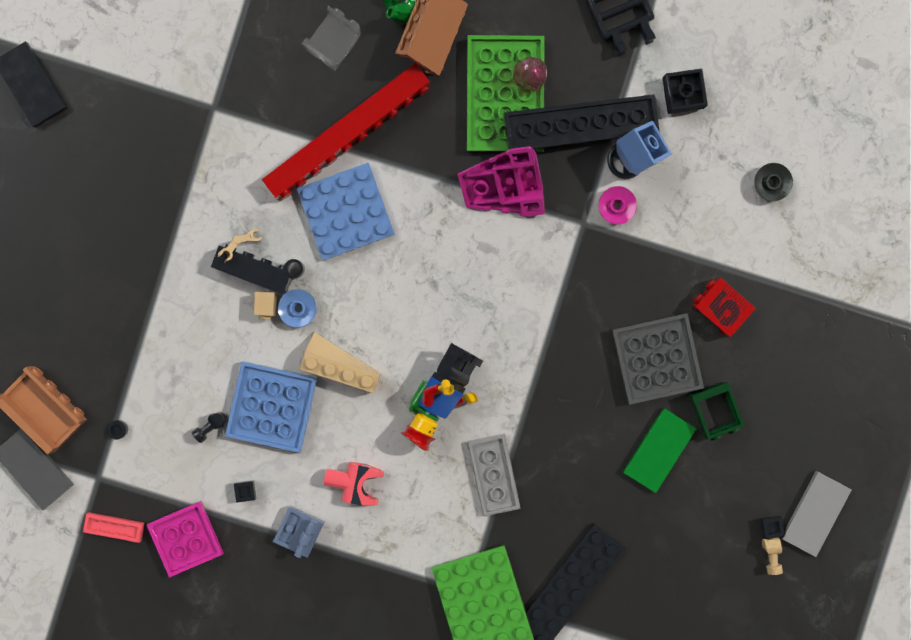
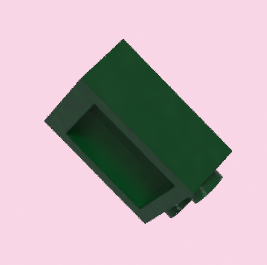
[688,381,744,441]

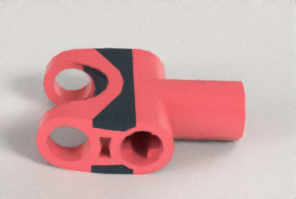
[324,462,384,506]

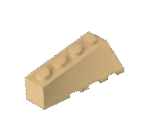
[300,332,381,393]

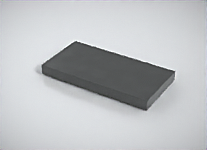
[0,429,74,510]

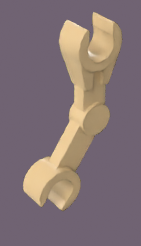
[218,229,262,262]

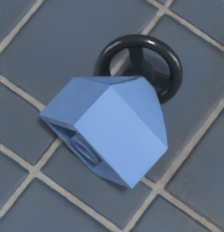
[607,121,672,179]

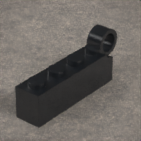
[211,244,305,295]

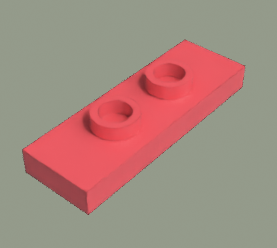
[83,512,145,543]

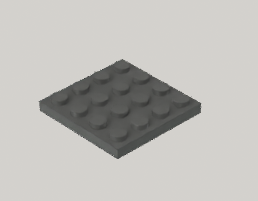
[612,313,704,405]

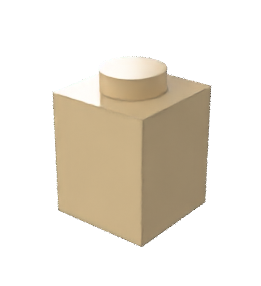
[254,292,278,320]

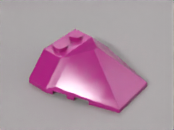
[458,146,545,216]

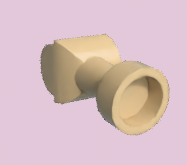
[762,537,783,575]

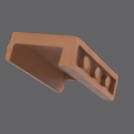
[395,0,468,76]
[0,366,87,454]

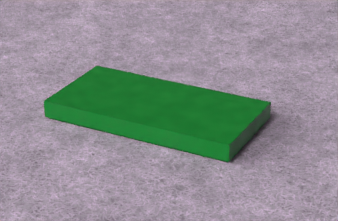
[623,408,696,493]

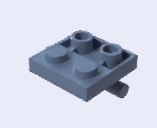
[273,506,325,558]

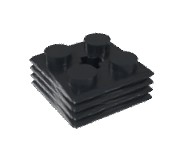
[662,68,708,114]

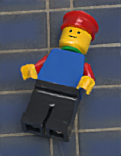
[401,343,483,451]

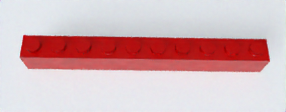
[261,63,430,200]

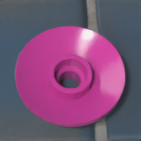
[598,186,637,225]

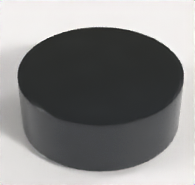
[107,420,128,440]

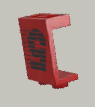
[691,278,756,337]

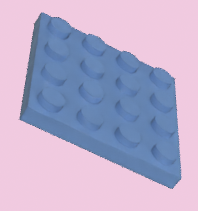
[297,162,395,261]
[225,361,318,453]

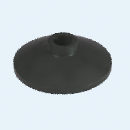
[754,163,793,201]

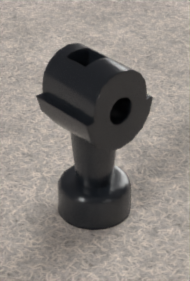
[191,412,227,443]

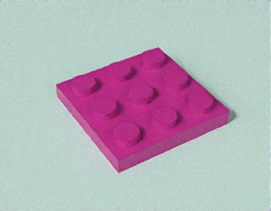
[147,501,224,577]

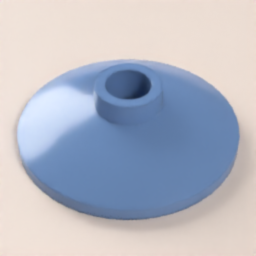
[278,289,317,328]

